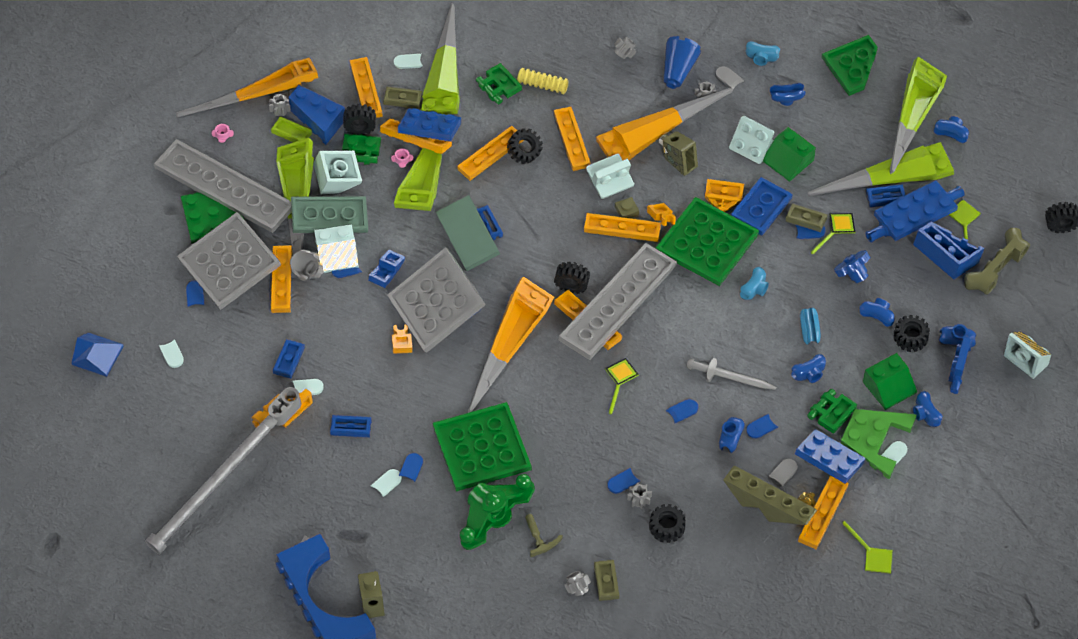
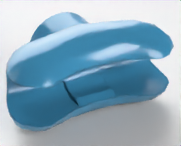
[745,41,780,66]
[740,267,769,300]
[800,308,821,345]

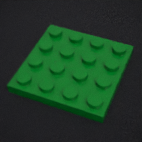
[656,197,759,286]
[432,402,532,492]

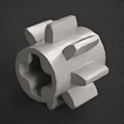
[614,37,636,59]
[694,81,717,99]
[269,94,291,117]
[627,483,652,509]
[564,571,591,596]

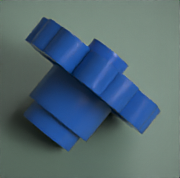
[834,250,871,284]

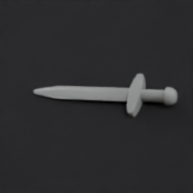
[687,358,777,390]

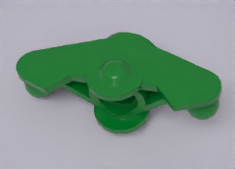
[459,474,535,550]

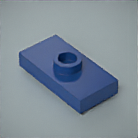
[273,339,305,379]

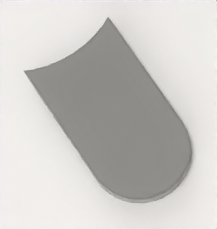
[716,66,744,89]
[768,459,797,486]

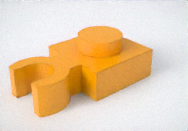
[647,203,676,226]
[392,324,412,354]

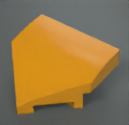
[705,179,744,212]

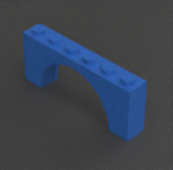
[275,534,376,639]

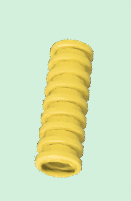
[517,68,569,94]

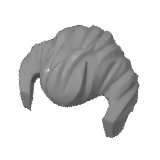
[290,250,324,281]

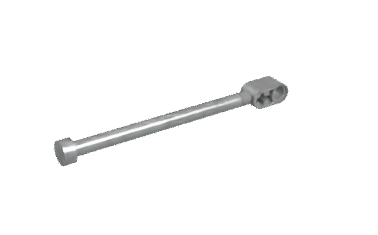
[145,387,301,555]

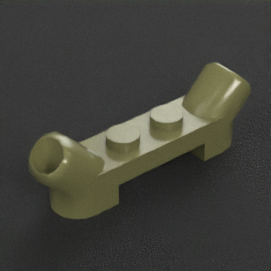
[964,228,1030,295]

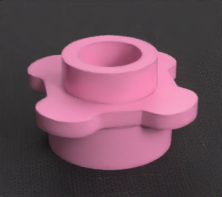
[212,124,234,143]
[391,149,413,168]

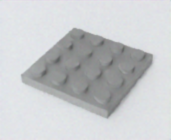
[177,212,281,310]
[387,247,486,353]

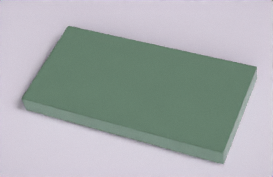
[436,195,500,271]
[291,196,368,233]

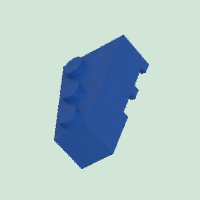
[289,85,345,145]
[913,222,984,279]

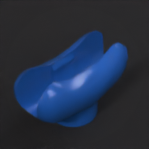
[770,83,806,106]
[934,116,969,143]
[859,298,895,327]
[939,324,976,347]
[791,354,826,383]
[913,391,943,427]
[719,417,745,453]

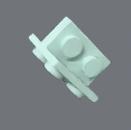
[729,116,774,164]
[586,154,634,199]

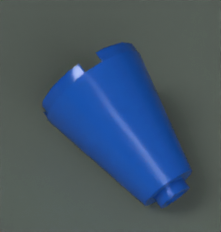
[664,36,701,89]

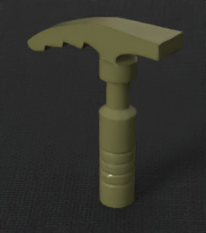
[525,514,563,557]

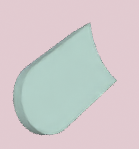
[394,53,423,69]
[159,339,184,368]
[292,379,324,395]
[881,441,907,464]
[371,469,402,497]

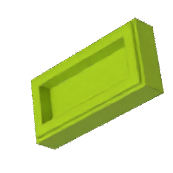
[271,116,312,142]

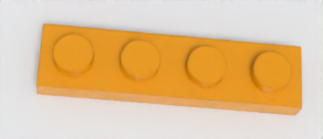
[350,57,383,118]
[554,107,591,171]
[380,118,452,154]
[457,126,524,181]
[584,213,661,242]
[271,245,292,313]
[554,290,622,350]
[798,475,849,550]

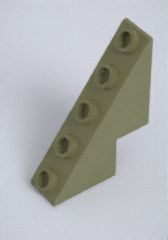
[723,466,817,525]

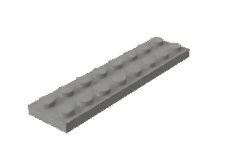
[154,139,291,233]
[558,243,677,360]

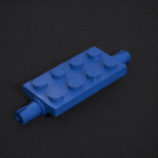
[865,180,965,242]

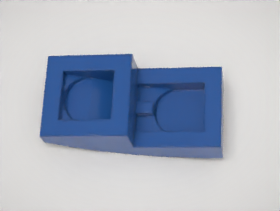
[368,250,405,288]

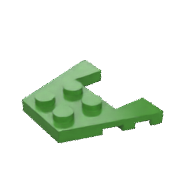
[841,409,917,479]

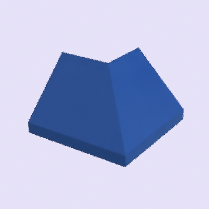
[72,333,124,377]

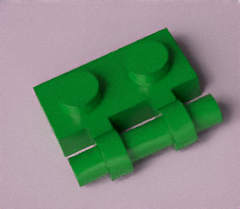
[476,63,522,105]
[342,134,381,165]
[807,389,857,434]

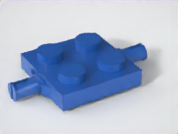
[948,336,973,394]

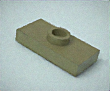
[383,87,423,109]
[786,204,827,232]
[594,560,620,601]

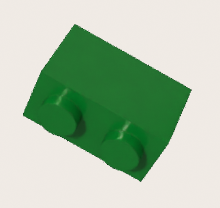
[763,127,816,182]
[863,353,917,410]

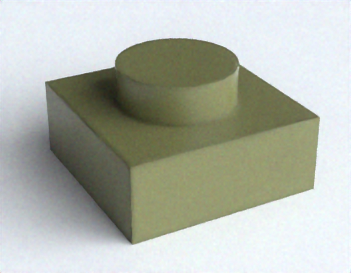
[615,197,639,218]

